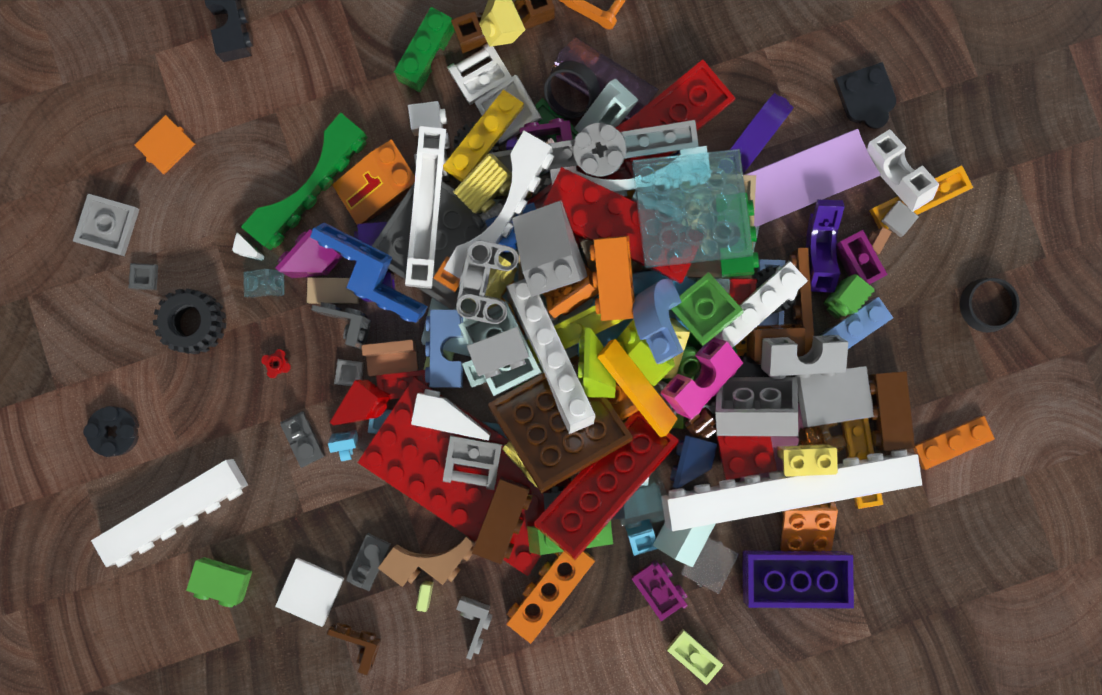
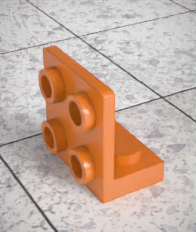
[780,502,838,551]

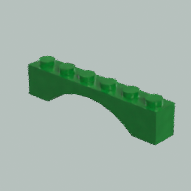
[241,112,368,250]

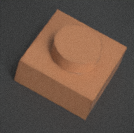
[867,227,892,255]

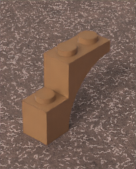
[378,536,475,587]

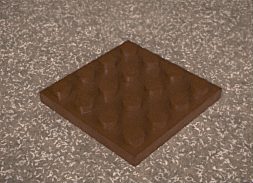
[488,355,633,493]

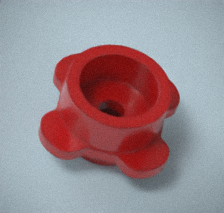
[261,349,291,378]

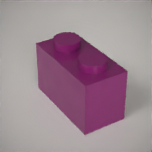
[836,230,888,285]

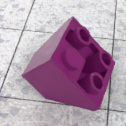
[275,229,343,278]

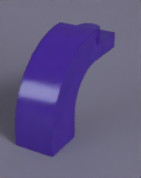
[722,93,794,175]
[806,199,845,292]

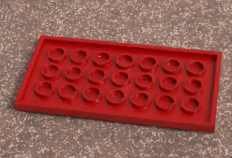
[357,377,571,576]

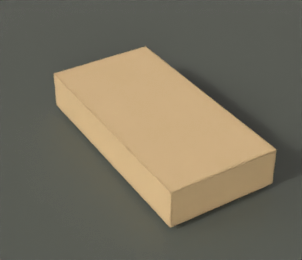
[307,278,359,304]

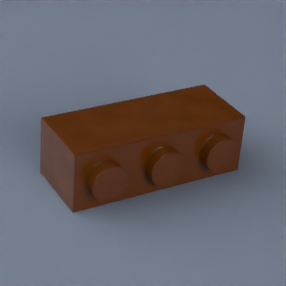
[868,371,915,451]
[472,476,533,564]

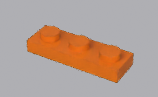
[913,416,995,470]

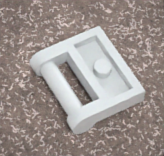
[447,43,511,105]

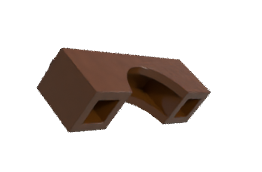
[451,0,555,53]

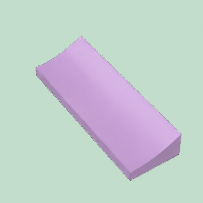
[745,129,881,227]

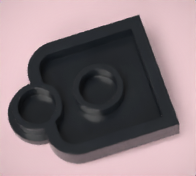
[834,62,896,129]

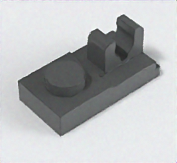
[280,411,326,468]
[346,533,391,591]

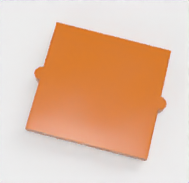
[135,115,195,175]

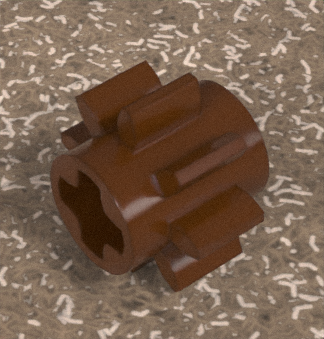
[685,407,717,438]

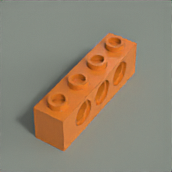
[506,550,595,644]

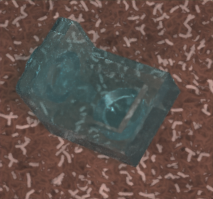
[244,269,284,298]

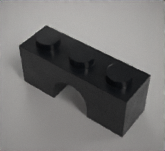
[205,0,254,62]

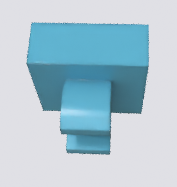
[328,430,358,461]

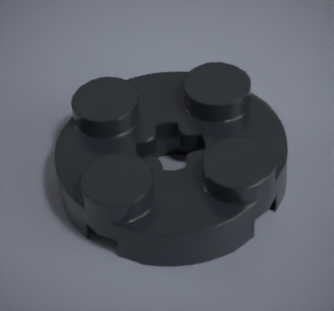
[83,406,139,457]

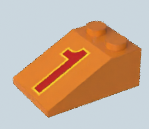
[332,139,415,224]

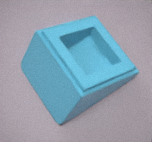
[625,519,657,556]

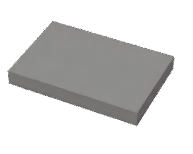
[795,366,874,427]

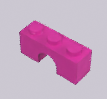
[660,337,743,420]

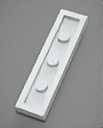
[715,261,808,348]

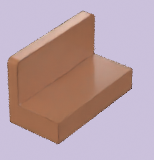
[361,340,418,376]

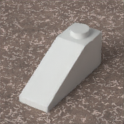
[411,389,491,440]

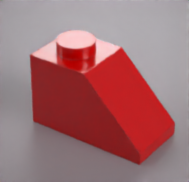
[330,380,390,425]

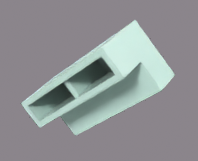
[574,78,638,133]
[653,490,716,567]

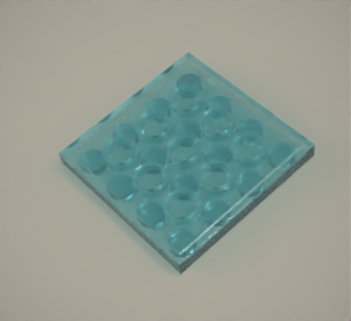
[632,149,753,268]

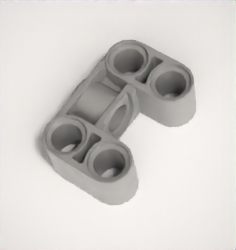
[456,240,518,324]

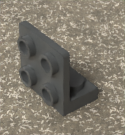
[311,302,372,349]

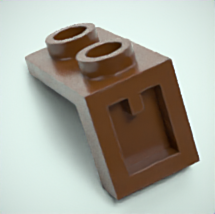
[327,623,381,676]

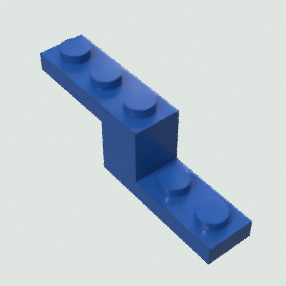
[310,223,428,323]

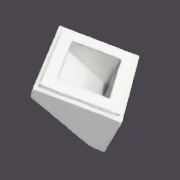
[232,233,264,261]

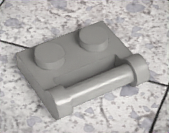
[443,436,502,490]

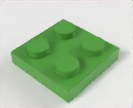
[670,272,744,346]

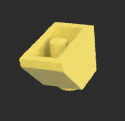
[479,0,525,47]

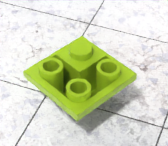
[578,328,616,398]

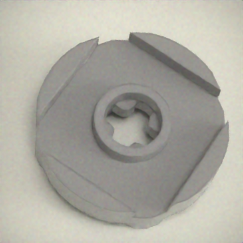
[573,123,627,177]

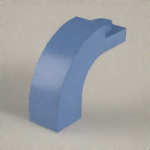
[633,279,684,364]

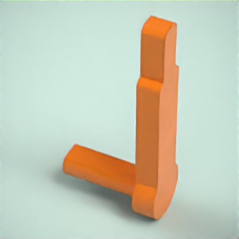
[559,0,625,30]

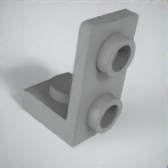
[456,596,493,660]

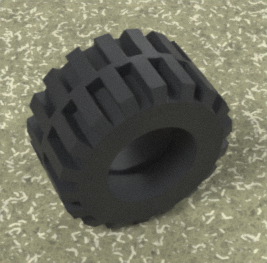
[153,288,227,354]

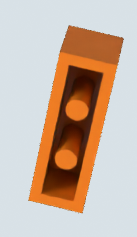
[590,236,634,321]

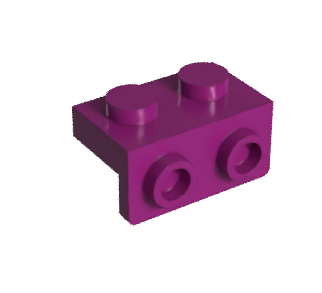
[631,560,688,621]

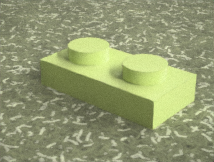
[666,629,723,685]

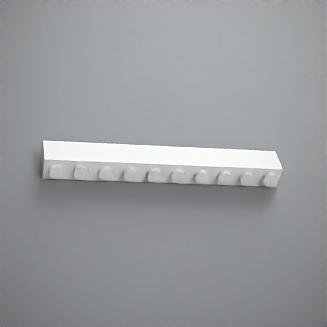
[661,449,922,531]

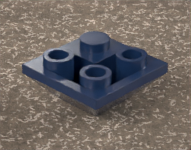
[670,436,718,488]

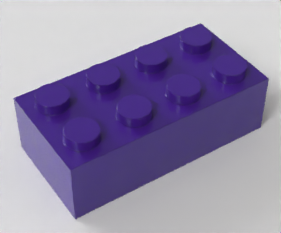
[743,551,854,608]

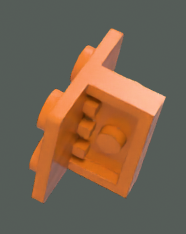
[542,264,599,319]

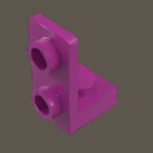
[519,118,572,142]

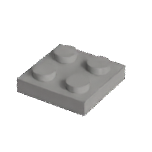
[73,194,140,257]

